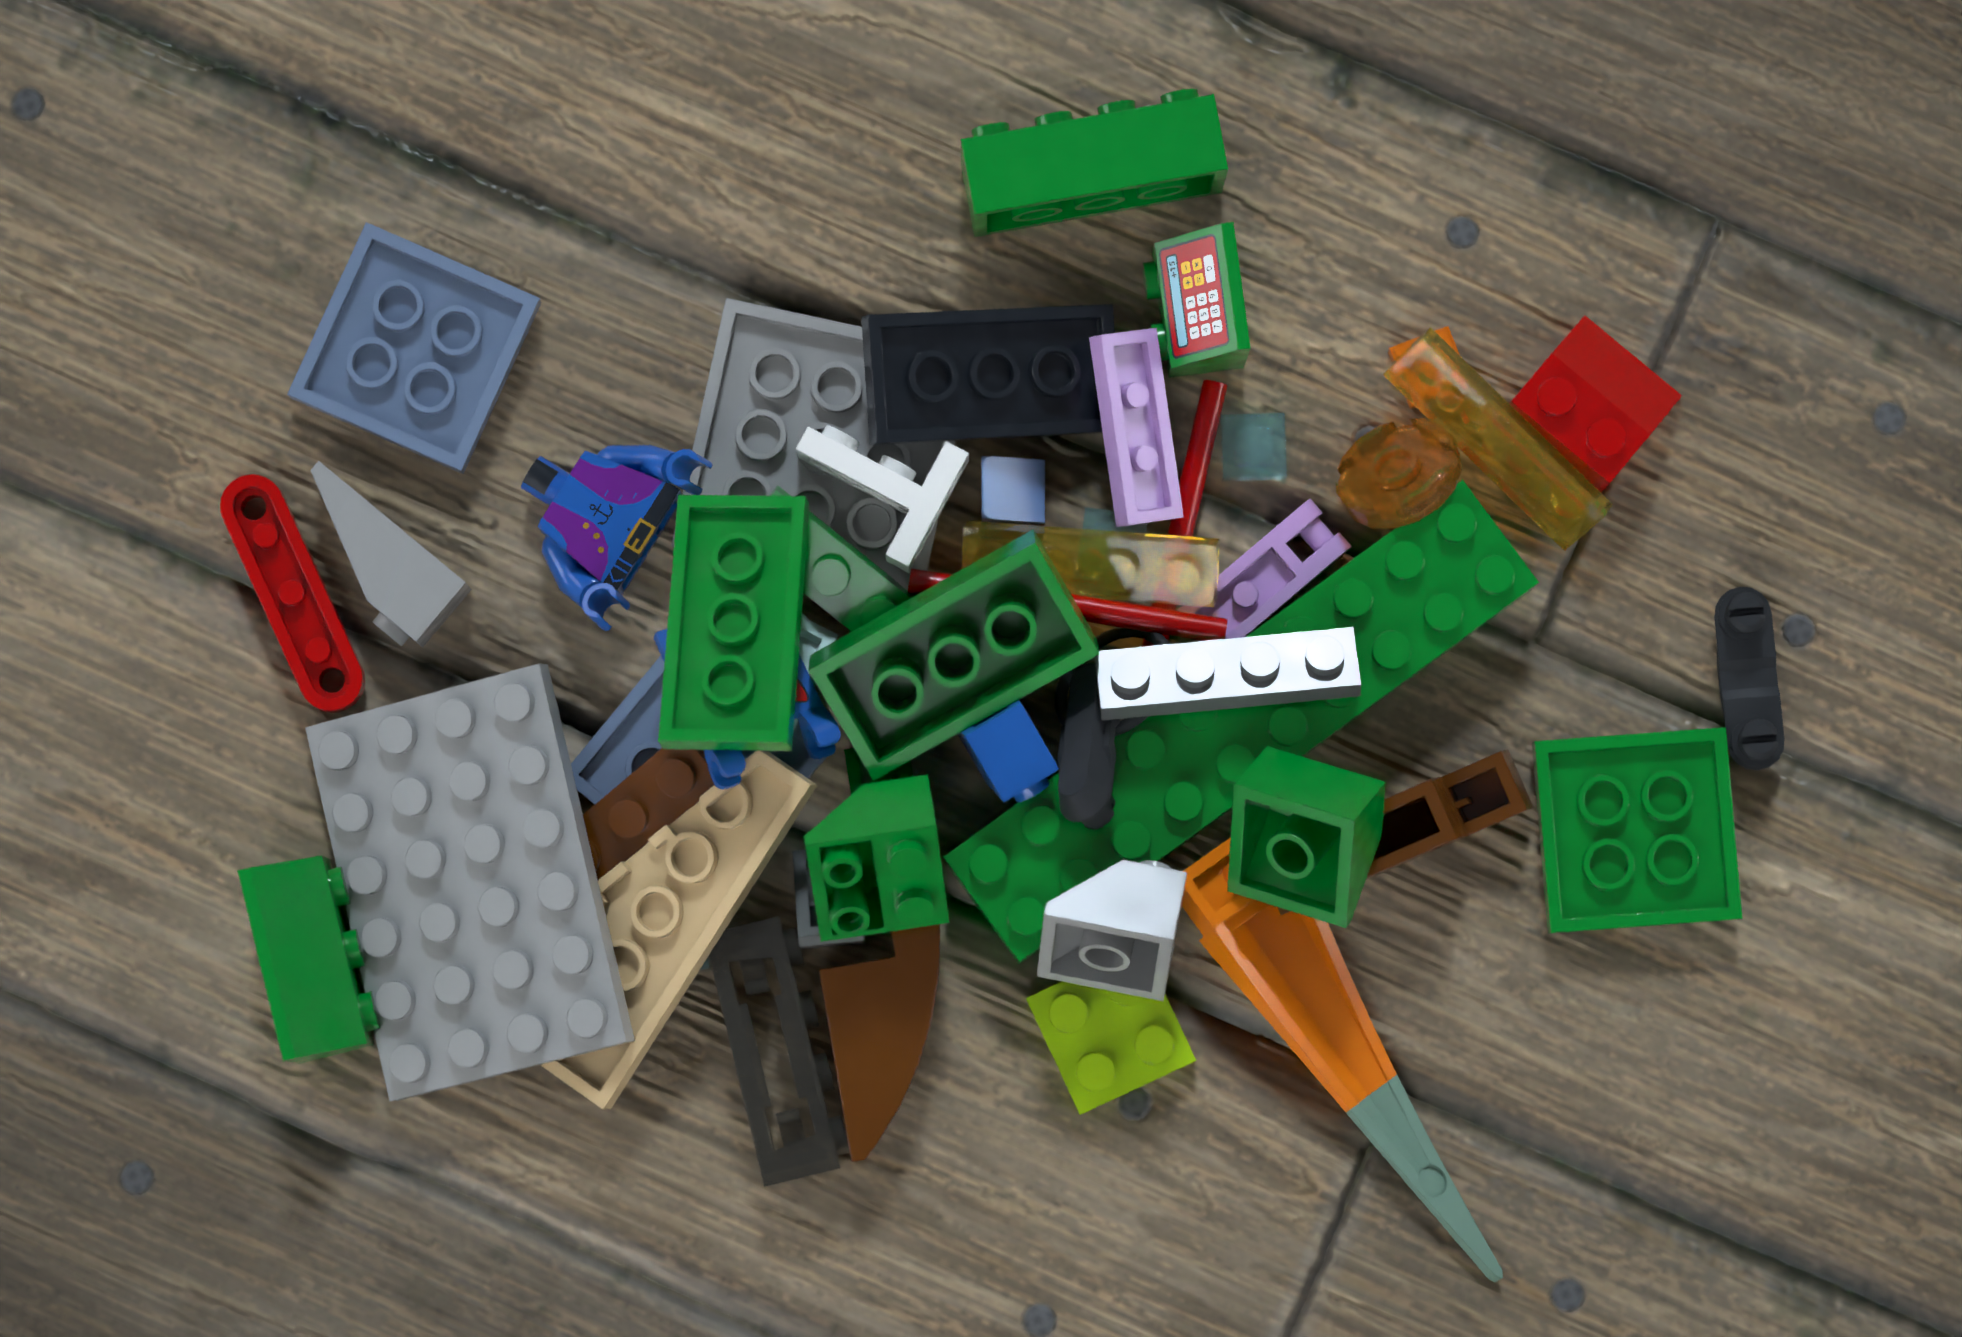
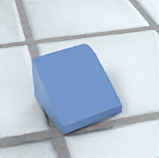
[981,456,1045,524]

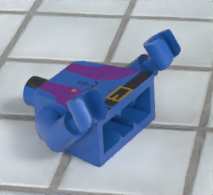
[521,445,713,631]

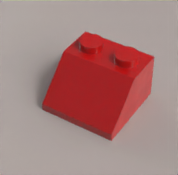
[1503,315,1682,493]

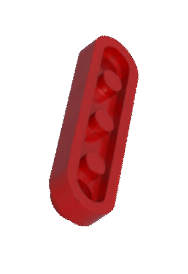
[220,474,365,713]

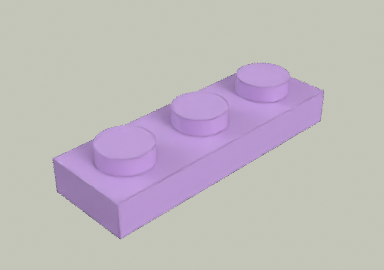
[1089,328,1184,527]

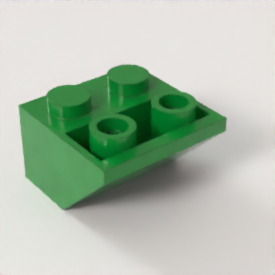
[804,774,949,942]

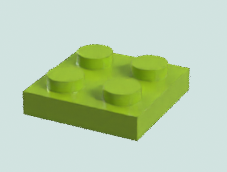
[1026,981,1196,1115]

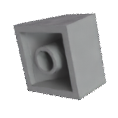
[1037,860,1187,1001]

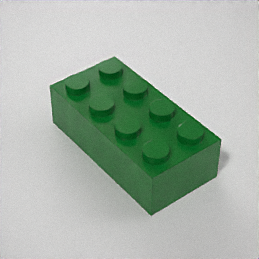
[961,89,1228,237]
[808,529,1100,781]

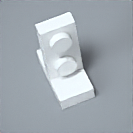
[796,425,969,573]

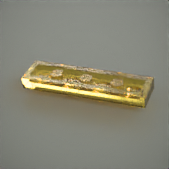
[1383,327,1613,551]
[962,521,1220,607]

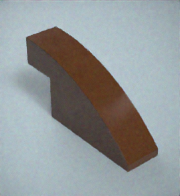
[1278,750,1534,915]
[819,924,941,1162]

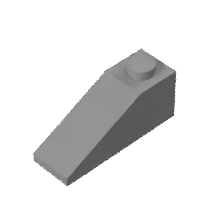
[310,461,472,648]

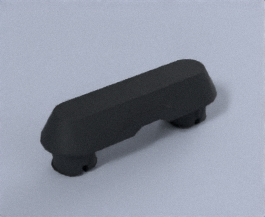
[1714,587,1785,770]
[1057,663,1120,830]

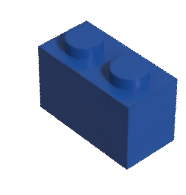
[958,700,1059,802]

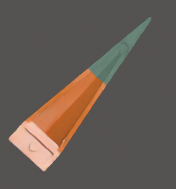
[1182,837,1503,1282]

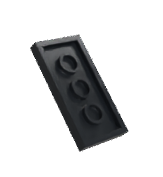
[861,304,1115,445]

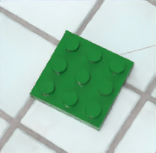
[1532,727,1743,934]

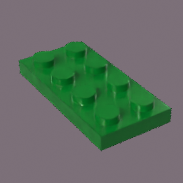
[658,495,810,751]

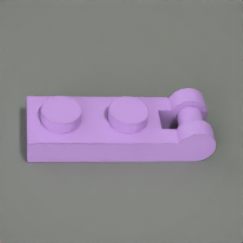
[1177,499,1352,642]

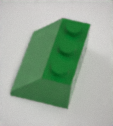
[237,855,381,1064]

